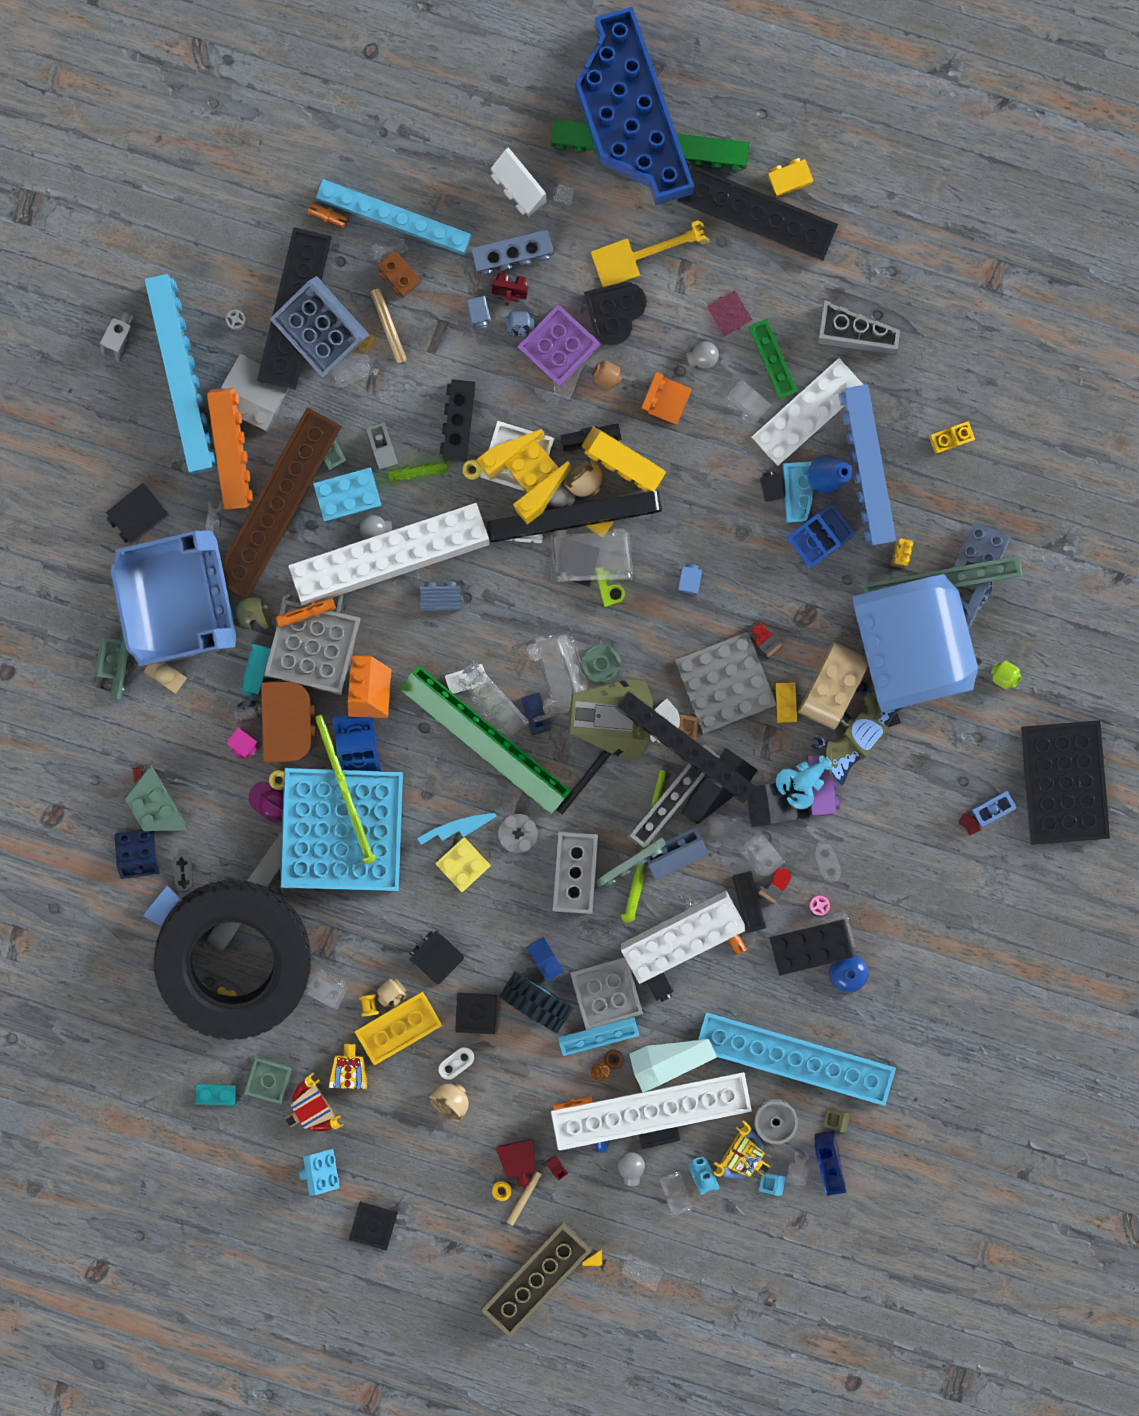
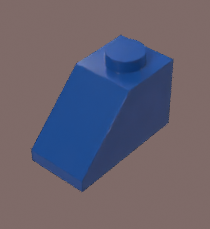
[527,937,564,982]

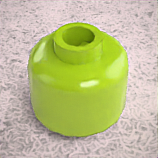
[991,661,1022,690]

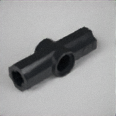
[560,423,622,452]

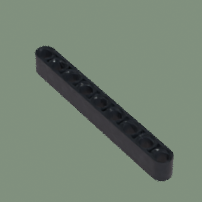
[486,491,663,542]

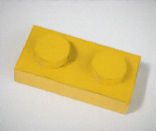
[775,682,797,723]

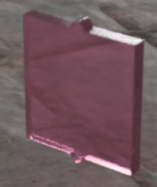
[707,290,752,337]

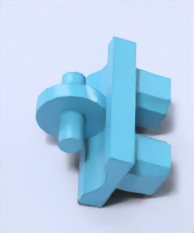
[688,1157,719,1195]

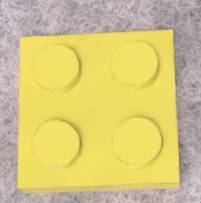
[435,837,491,892]

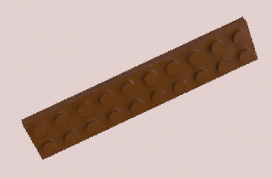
[222,407,342,598]

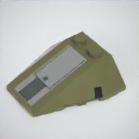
[568,679,653,760]

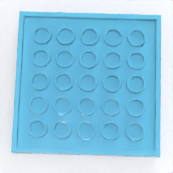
[280,768,403,891]

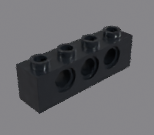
[440,379,476,462]

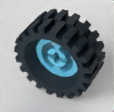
[499,971,573,1033]

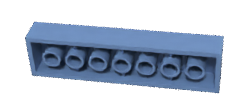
[839,384,896,545]

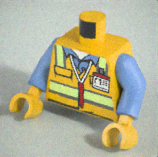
[710,1120,770,1179]

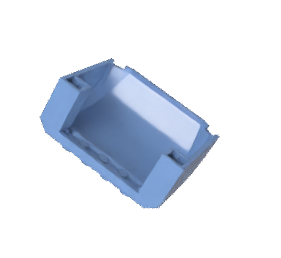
[111,531,236,666]
[853,574,978,712]

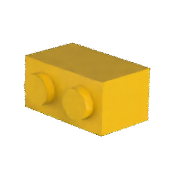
[767,158,814,198]

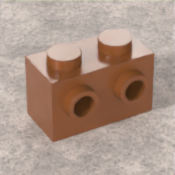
[377,250,422,297]

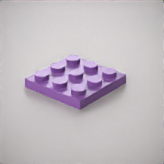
[517,304,601,387]

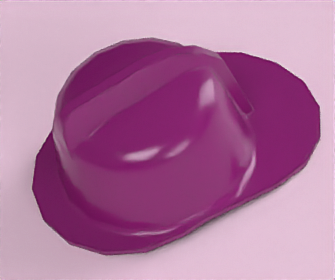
[249,782,283,823]

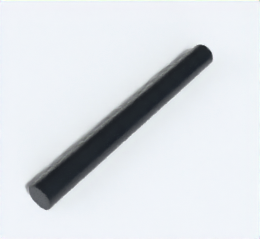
[557,751,612,815]

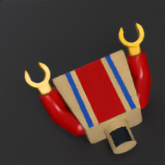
[285,1073,344,1132]

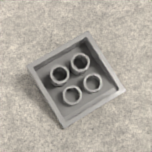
[221,354,289,433]

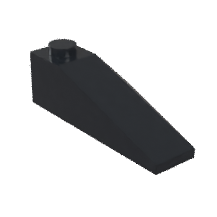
[681,748,758,824]

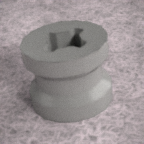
[226,309,246,331]

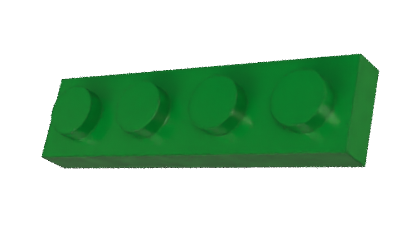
[749,319,798,400]

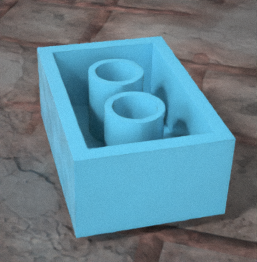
[313,467,382,523]

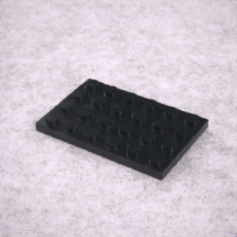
[1021,720,1110,845]

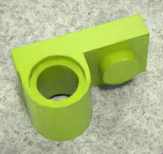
[595,567,625,608]

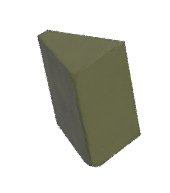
[823,1108,851,1133]

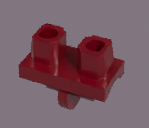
[492,273,528,306]

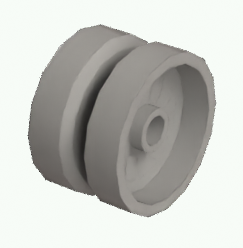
[754,1099,798,1144]

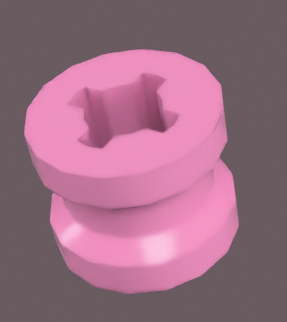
[809,895,830,916]

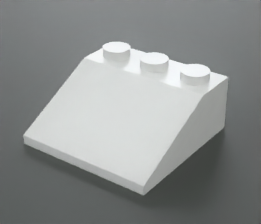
[490,147,547,217]

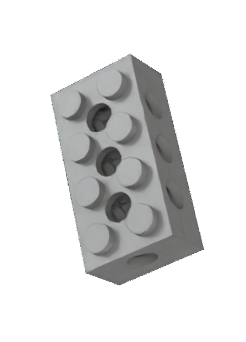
[553,832,598,914]

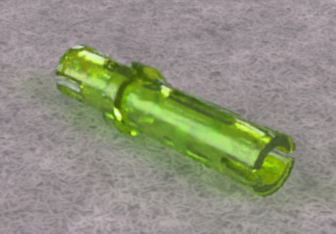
[387,460,448,482]

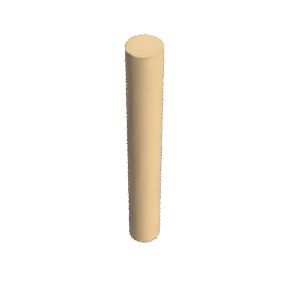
[507,1170,542,1226]

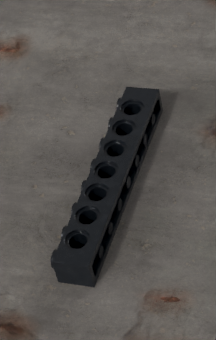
[615,691,756,803]

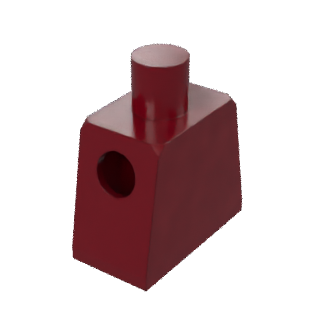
[496,1139,535,1187]

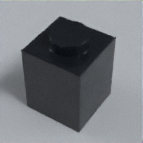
[759,471,785,502]
[646,972,674,1002]

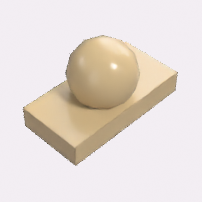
[144,662,187,694]

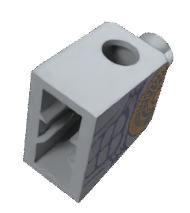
[100,312,133,362]

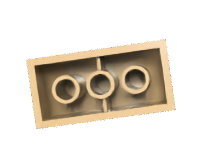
[797,641,869,730]

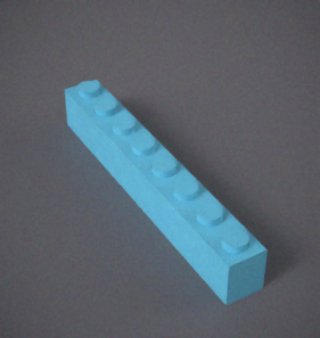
[316,179,471,255]

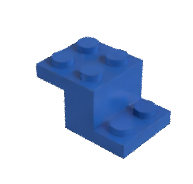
[786,503,856,569]
[332,714,381,772]

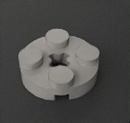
[498,814,538,853]

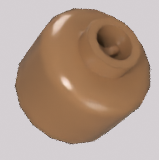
[592,360,622,389]

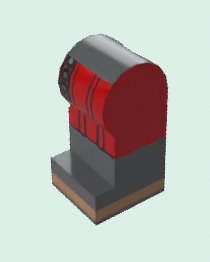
[746,621,783,659]
[758,868,791,905]

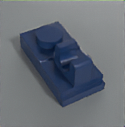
[521,692,551,736]

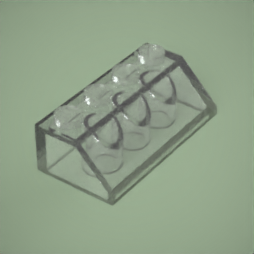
[456,661,529,736]

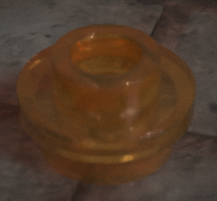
[591,1061,610,1081]

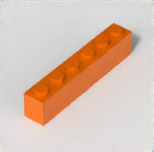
[207,387,253,510]

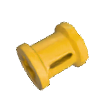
[359,994,379,1016]

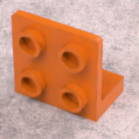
[641,372,692,425]

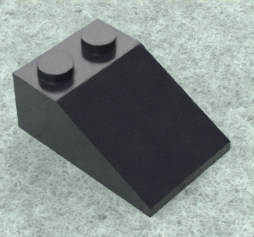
[747,780,810,827]

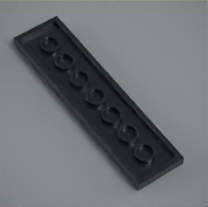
[677,165,838,261]
[257,227,332,390]

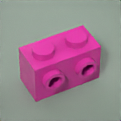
[226,728,260,759]

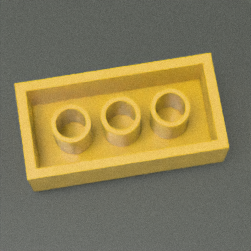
[581,426,666,492]

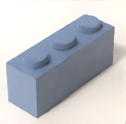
[646,827,709,880]

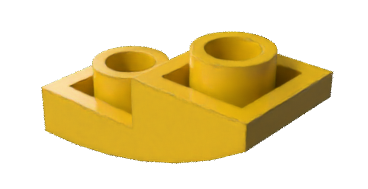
[929,421,975,454]

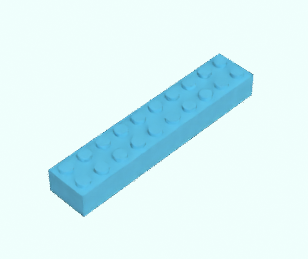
[145,274,217,475]

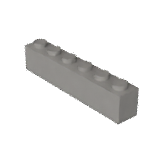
[627,744,720,849]

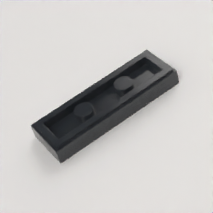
[732,871,766,933]

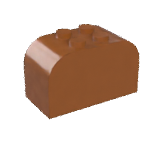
[261,682,317,762]

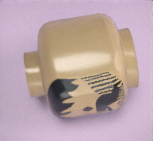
[377,979,407,1008]

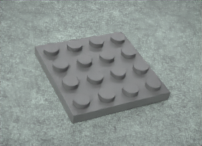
[264,600,361,695]
[674,632,776,734]

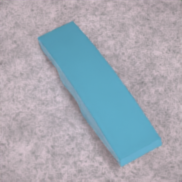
[417,813,497,845]

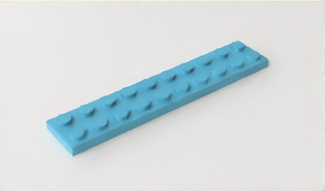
[698,1012,896,1106]

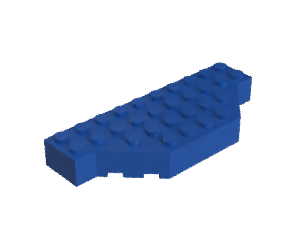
[575,6,694,206]

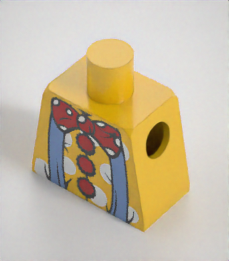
[329,1044,368,1089]

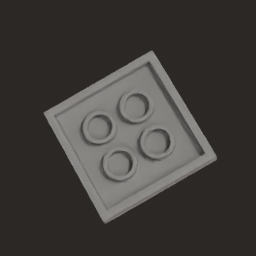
[570,957,643,1030]

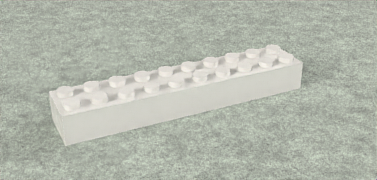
[288,503,490,608]

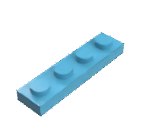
[558,1017,639,1056]

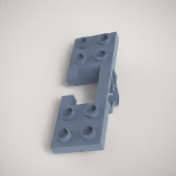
[954,521,1011,630]

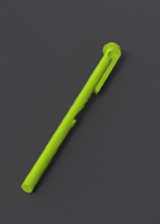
[315,714,376,864]
[621,770,667,923]

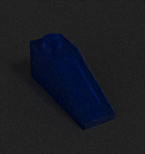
[814,1131,846,1196]

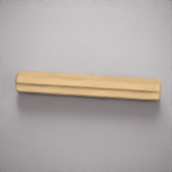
[370,288,407,363]

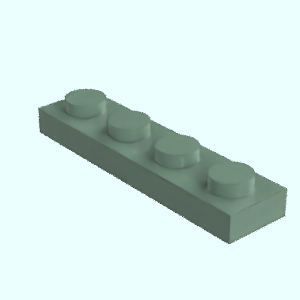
[595,837,666,887]

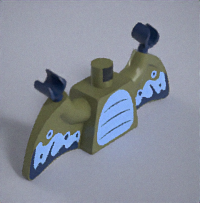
[811,682,905,787]

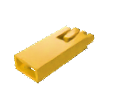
[890,538,913,569]

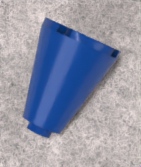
[807,455,852,494]

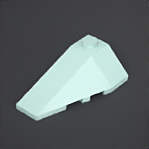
[629,1039,717,1093]

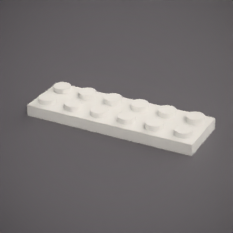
[751,358,864,467]

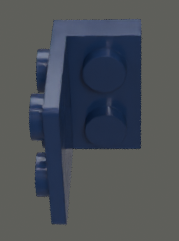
[115,830,160,879]

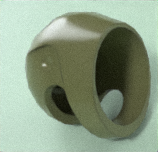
[235,597,272,630]

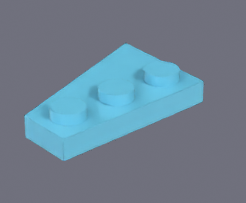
[782,462,814,523]

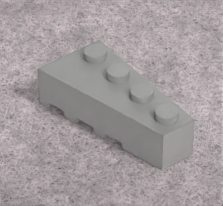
[818,300,900,355]

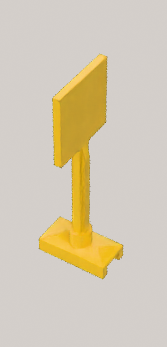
[591,220,710,287]

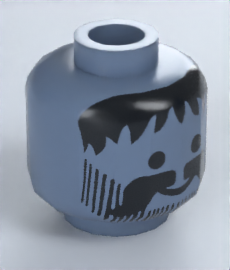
[505,311,534,337]

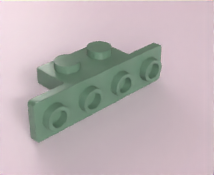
[95,628,130,700]

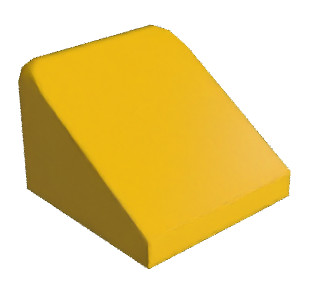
[582,1248,602,1266]

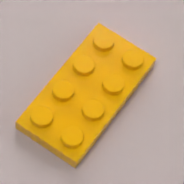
[354,991,443,1066]

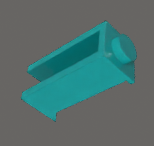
[240,643,271,697]

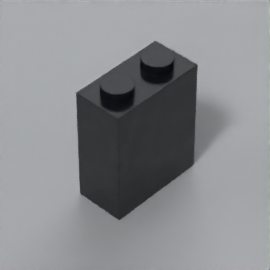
[106,483,169,544]

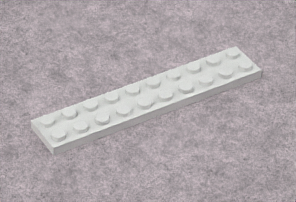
[550,1072,752,1150]

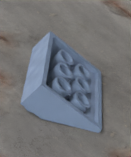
[270,276,370,378]

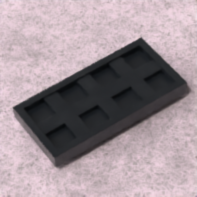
[769,919,855,976]

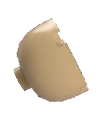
[563,459,603,497]
[429,1084,469,1122]

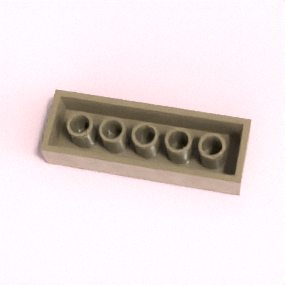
[481,1221,592,1338]

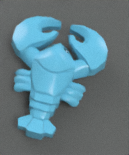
[776,755,832,809]

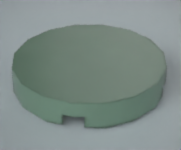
[582,644,621,683]

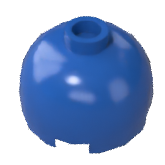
[829,954,868,993]

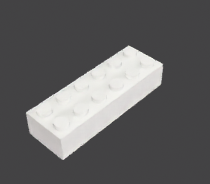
[621,891,745,984]

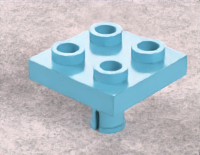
[299,1149,340,1196]

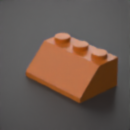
[348,656,391,718]

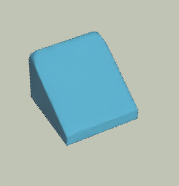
[759,1172,786,1196]

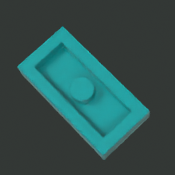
[195,1084,236,1106]

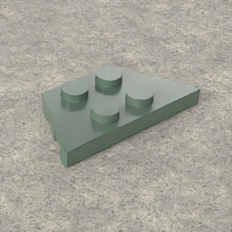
[125,765,187,831]

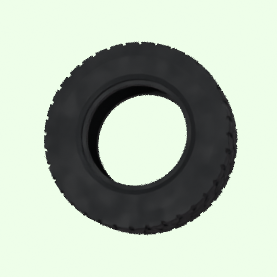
[154,880,311,1040]

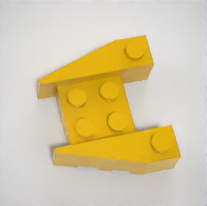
[476,429,572,525]

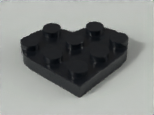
[584,282,647,346]

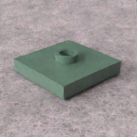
[244,1056,293,1105]

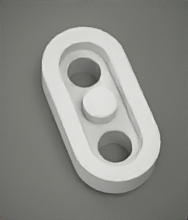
[439,1047,474,1080]

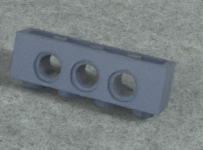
[471,229,553,276]

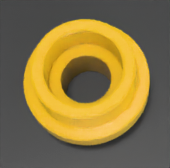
[492,1181,512,1201]

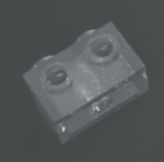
[741,831,785,877]
[304,969,349,1010]

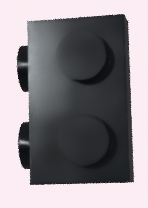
[409,930,464,984]

